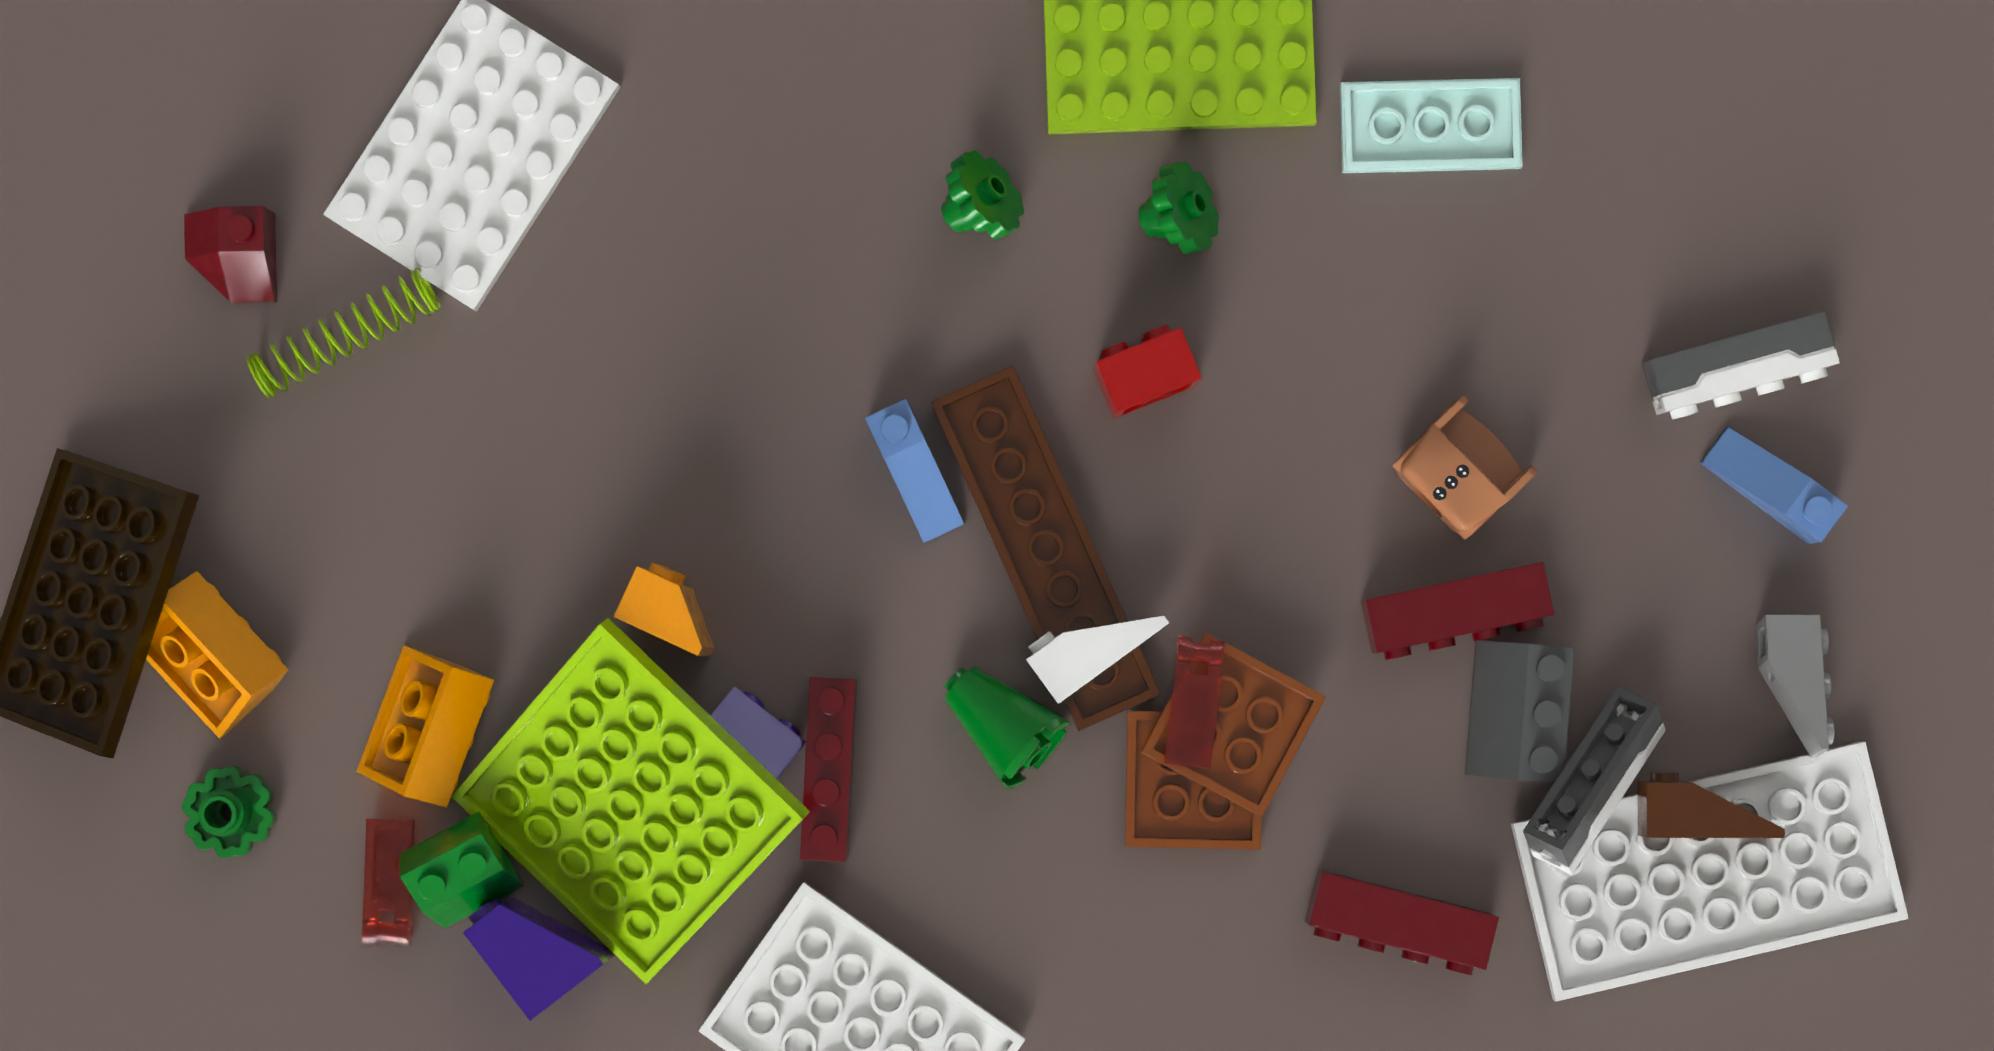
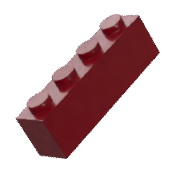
[1361,562,1555,660]
[800,677,857,862]
[1305,869,1499,975]

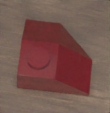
[184,206,277,303]

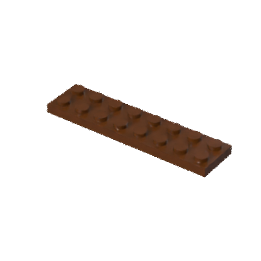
[931,365,1161,731]

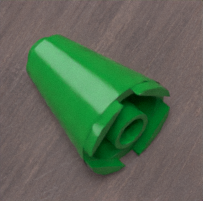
[945,667,1070,789]

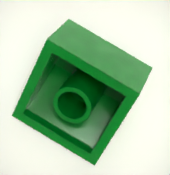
[399,811,524,929]

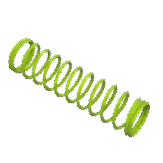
[246,267,440,398]

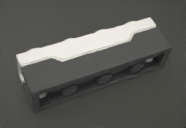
[1642,311,1840,420]
[1523,687,1666,875]

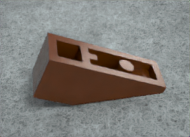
[1637,772,1785,838]

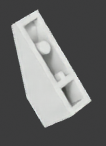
[1026,616,1169,704]

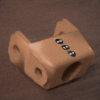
[1391,395,1538,540]

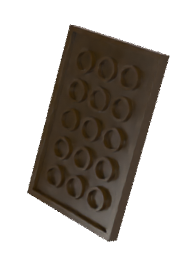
[0,448,199,758]

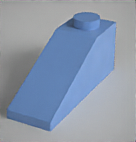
[865,399,964,543]
[1700,427,1848,544]

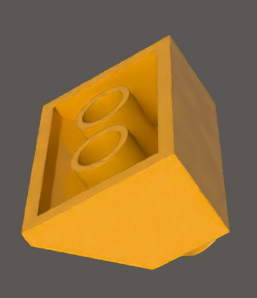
[613,562,714,656]
[146,571,289,739]
[356,645,494,808]

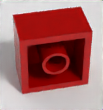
[1093,324,1202,419]

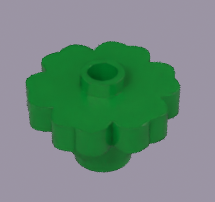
[941,150,1024,239]
[1138,161,1219,254]
[181,766,277,859]

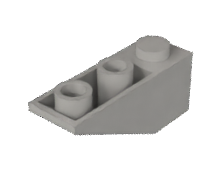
[1755,615,1834,757]

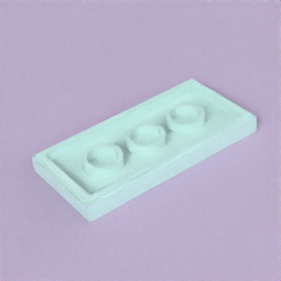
[1340,78,1523,173]

